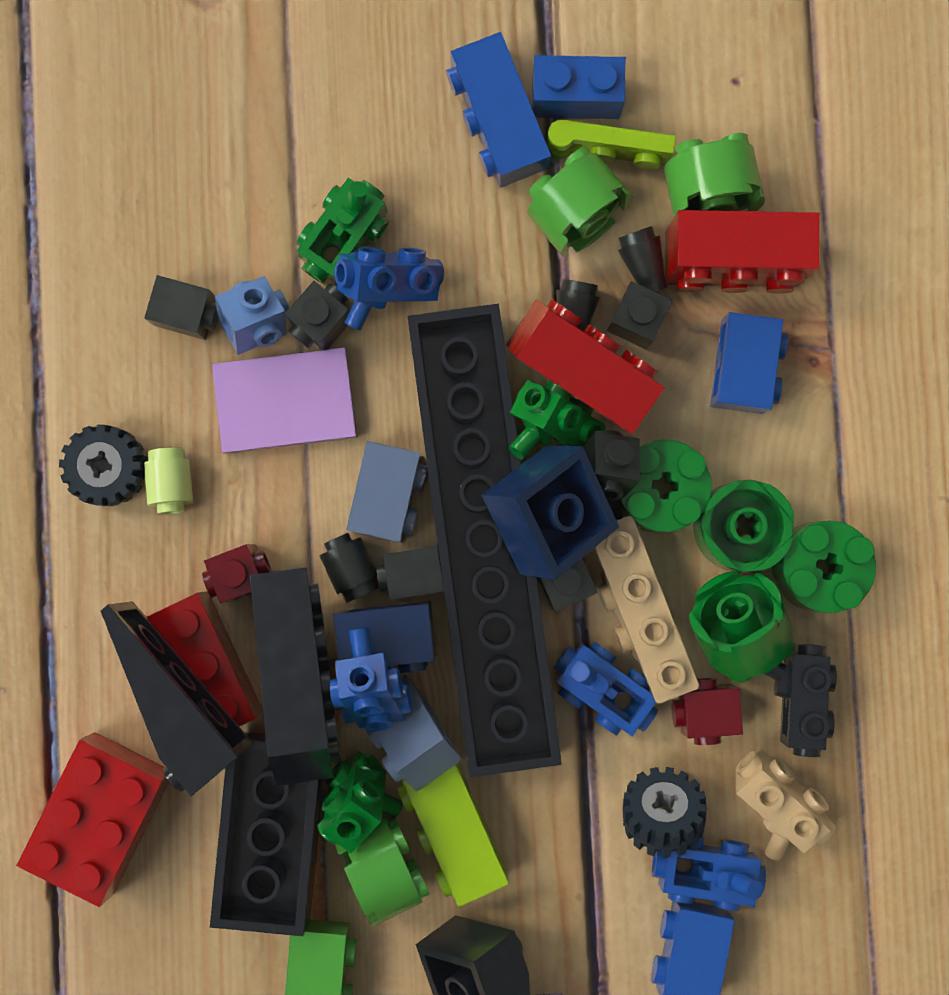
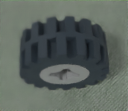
[59,424,148,506]
[623,767,707,858]

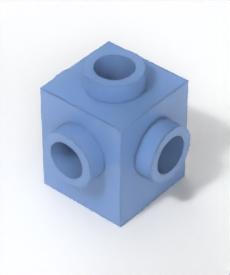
[215,276,289,355]

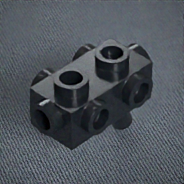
[764,644,837,757]

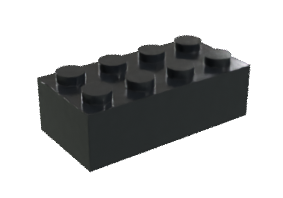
[250,567,341,786]
[209,732,324,936]

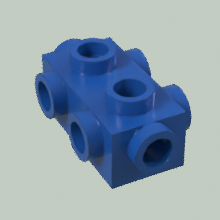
[334,247,444,331]
[330,628,412,731]
[553,641,658,736]
[652,837,766,911]

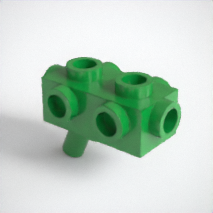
[296,177,389,284]
[509,380,606,460]
[318,751,402,853]

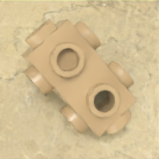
[736,749,836,861]

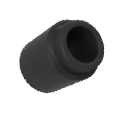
[320,533,379,603]

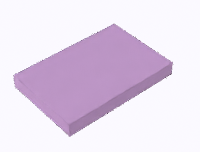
[212,348,357,454]

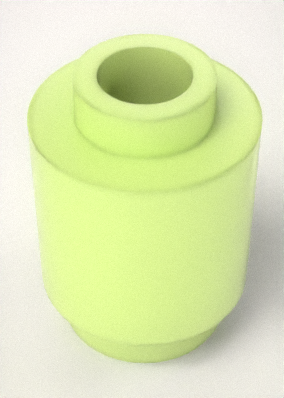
[144,448,193,515]

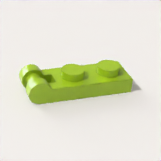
[546,120,676,170]

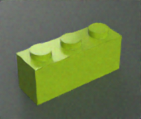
[398,762,509,907]

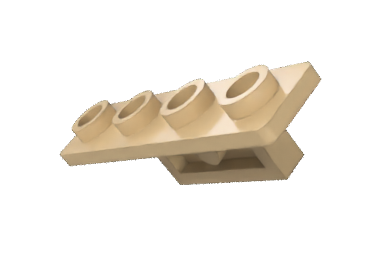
[595,516,699,703]

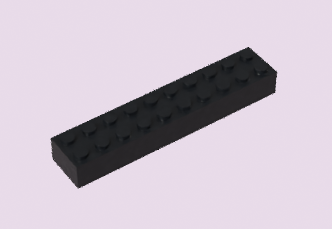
[407,303,562,777]

